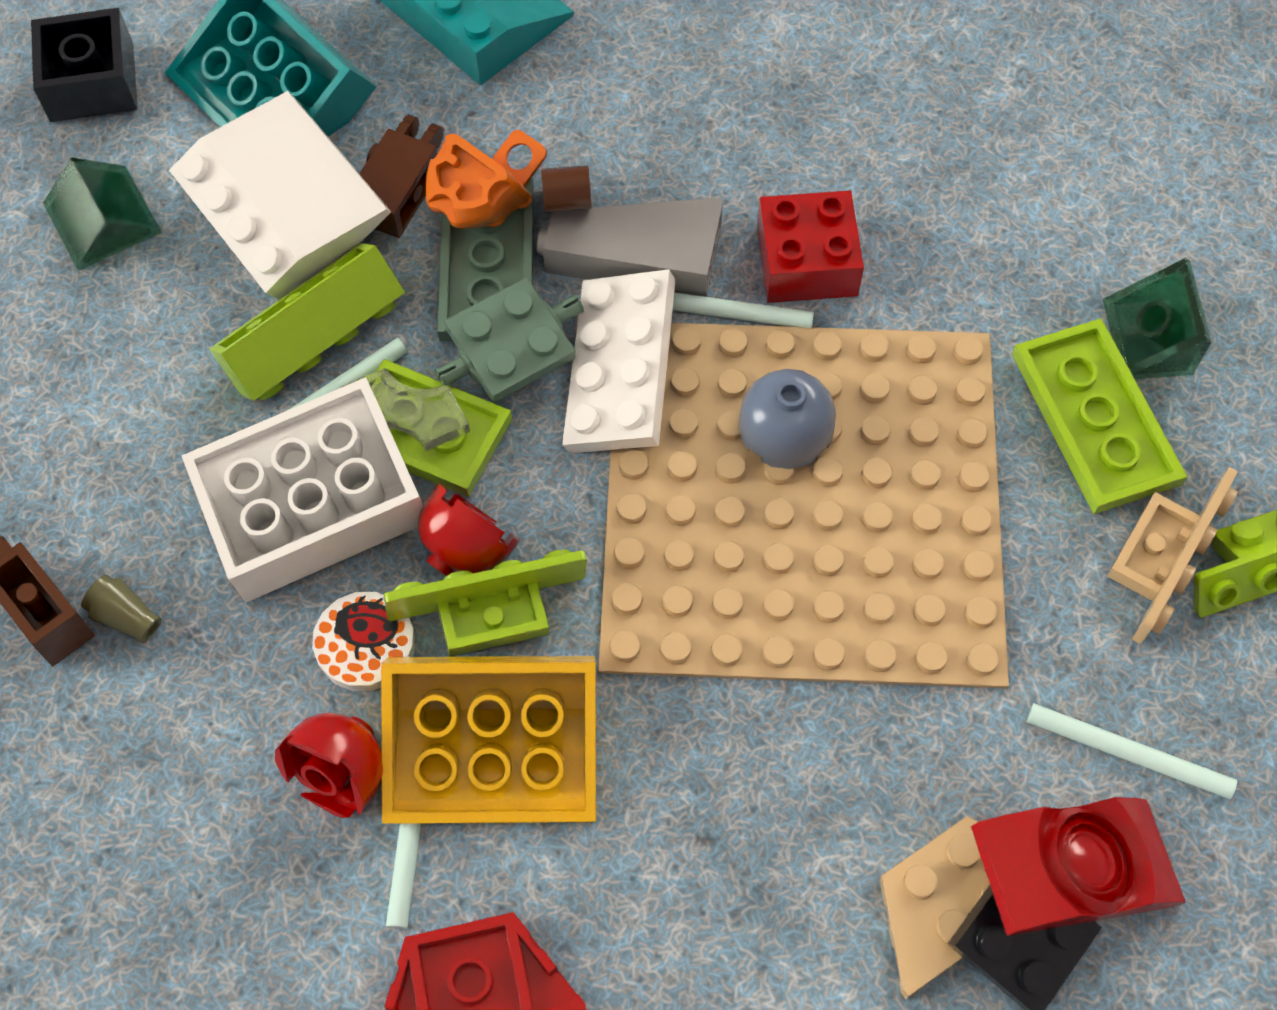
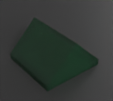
[43,157,162,271]
[1103,258,1212,379]

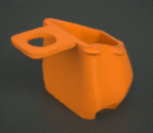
[426,130,547,229]

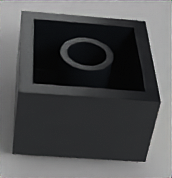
[31,7,138,123]

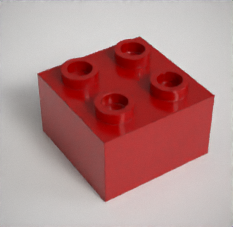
[757,190,864,303]

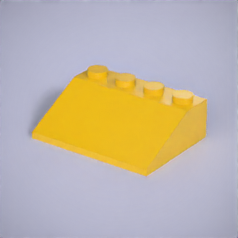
[381,656,596,824]

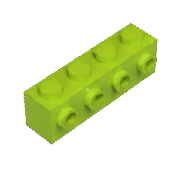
[209,243,405,401]

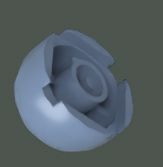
[738,369,836,469]

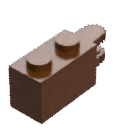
[359,114,444,239]
[0,535,95,667]

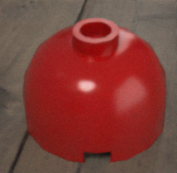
[417,483,520,576]
[275,713,383,818]

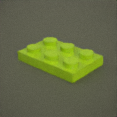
[369,359,512,498]

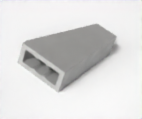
[537,198,723,297]

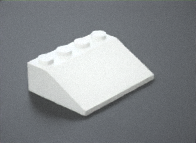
[169,91,391,300]
[182,377,424,603]

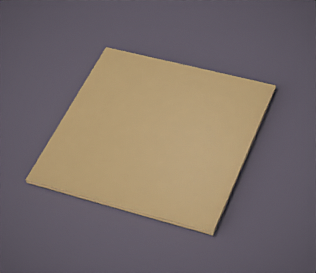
[598,323,1009,689]

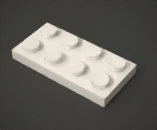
[562,269,676,453]

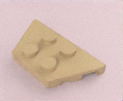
[880,816,990,999]

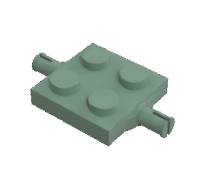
[435,277,584,403]

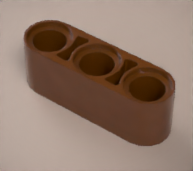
[541,165,592,212]

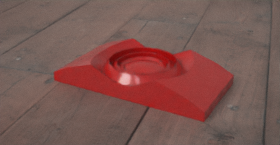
[971,797,1186,936]

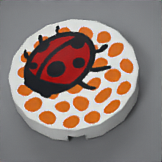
[312,592,415,691]

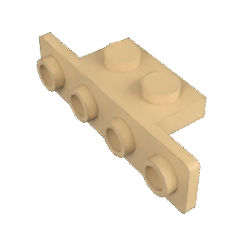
[1107,467,1238,645]

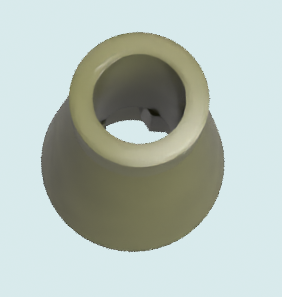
[81,575,162,643]

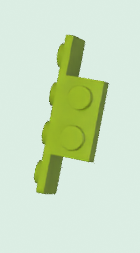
[1194,510,1277,618]
[384,549,587,657]

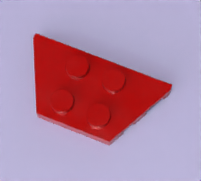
[384,912,586,1010]

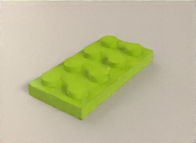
[1012,318,1187,514]

